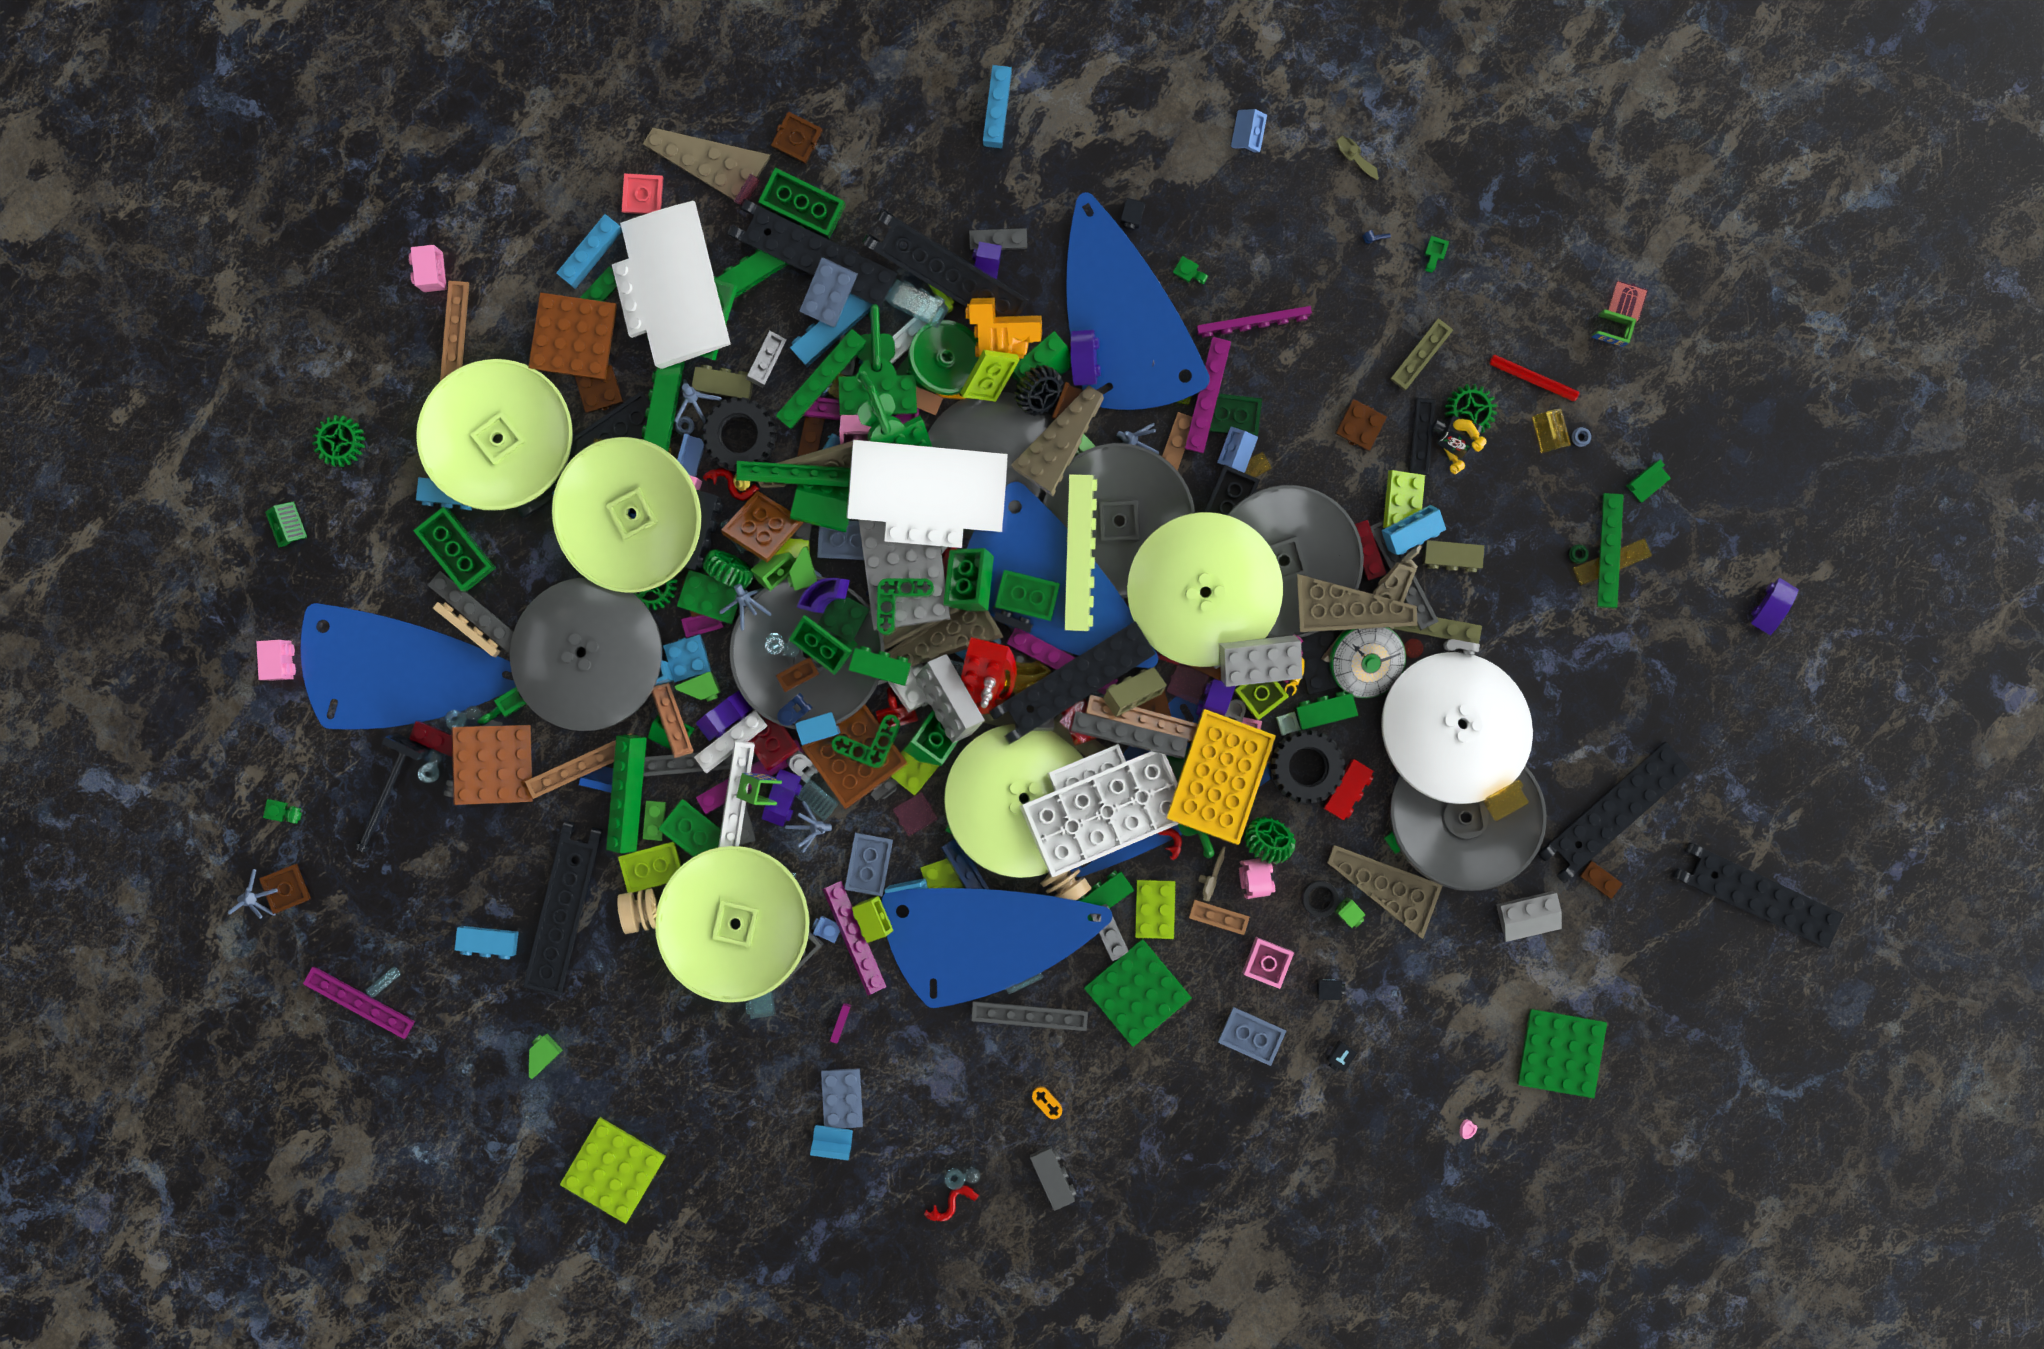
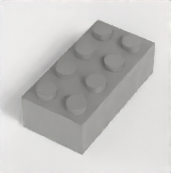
[1219,635,1302,687]
[915,654,985,743]

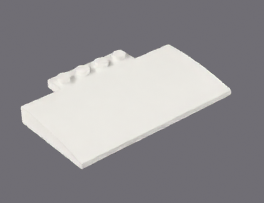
[612,201,731,369]
[846,440,1008,548]
[1020,744,1179,878]

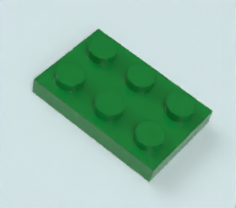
[677,570,739,624]
[995,570,1061,621]
[658,799,721,857]

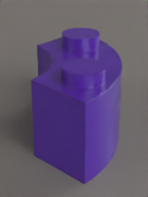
[972,242,1002,279]
[1071,330,1101,386]
[797,578,850,613]
[1751,578,1799,636]
[1195,679,1236,721]
[696,691,753,741]
[762,769,803,827]

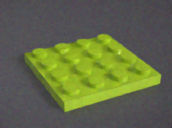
[560,1117,666,1224]

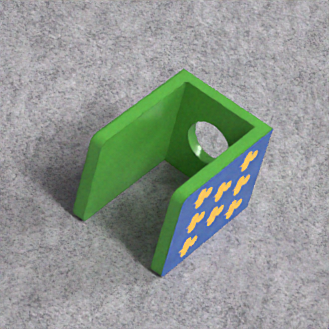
[1592,309,1636,347]
[736,773,782,805]

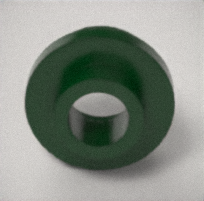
[1569,544,1588,564]

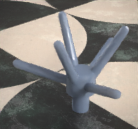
[674,379,721,424]
[1117,423,1159,454]
[720,584,771,631]
[785,801,832,853]
[228,869,278,919]

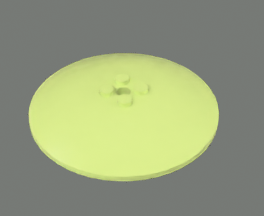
[417,359,573,510]
[552,437,701,593]
[1127,512,1283,667]
[944,724,1083,878]
[655,846,809,1002]

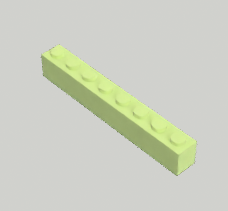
[1065,475,1097,631]

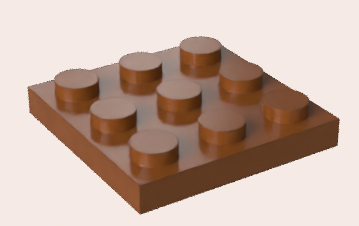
[721,491,803,563]

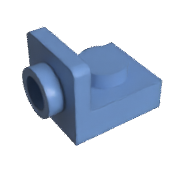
[811,916,840,943]

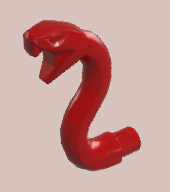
[703,468,759,501]
[1156,828,1182,860]
[924,1185,979,1221]

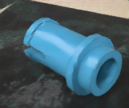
[822,433,840,450]

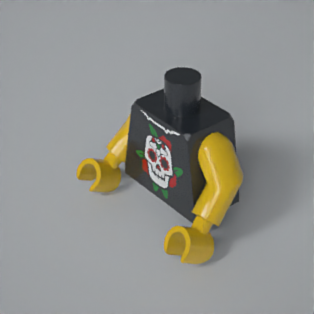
[1431,416,1486,474]

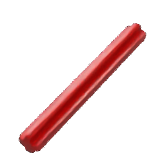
[1489,355,1579,401]

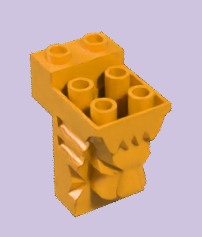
[966,298,1042,359]

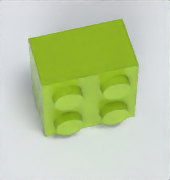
[1234,681,1289,720]

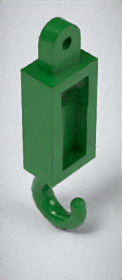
[477,687,527,725]

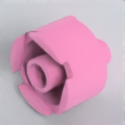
[1239,858,1275,899]

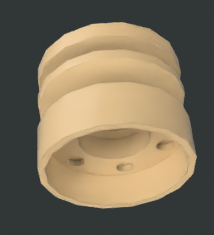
[1041,868,1091,900]
[618,888,658,934]

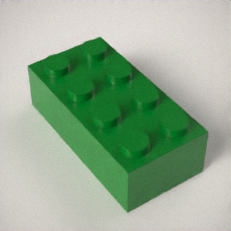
[758,168,846,240]
[413,507,496,592]

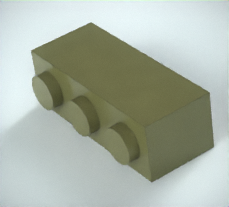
[692,365,753,400]
[1422,540,1485,573]
[1103,667,1167,717]

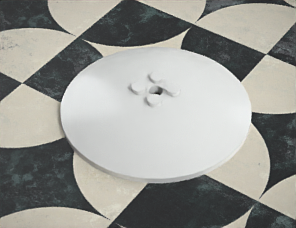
[1382,652,1533,804]

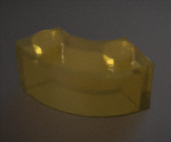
[1003,661,1051,693]

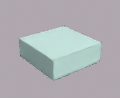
[1276,712,1300,736]

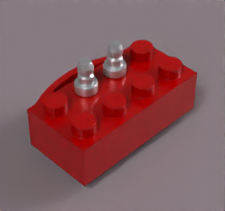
[961,637,1017,714]

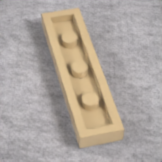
[433,602,501,657]

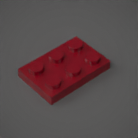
[748,713,800,771]

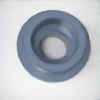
[675,416,694,436]
[1571,427,1591,447]

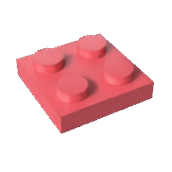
[622,173,663,214]

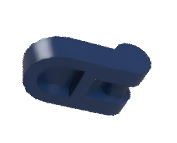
[777,693,813,726]

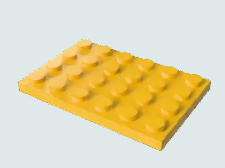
[1166,709,1276,845]

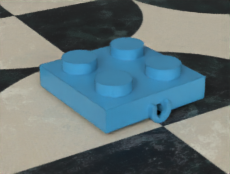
[663,635,712,682]

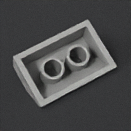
[1496,891,1562,942]

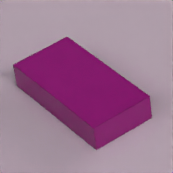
[681,615,724,638]
[830,1002,851,1044]

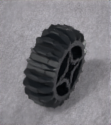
[1014,364,1064,416]

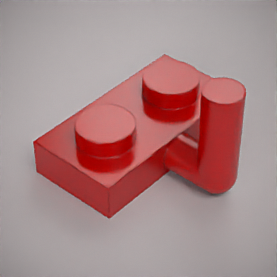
[876,687,918,730]

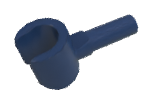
[1362,230,1391,244]

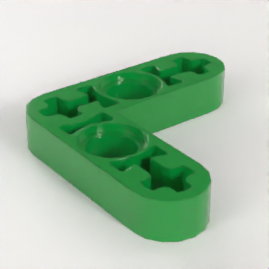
[877,578,935,636]
[832,715,900,768]

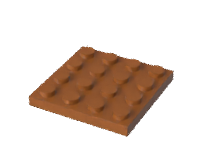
[528,293,617,380]
[801,704,908,809]
[452,725,533,805]

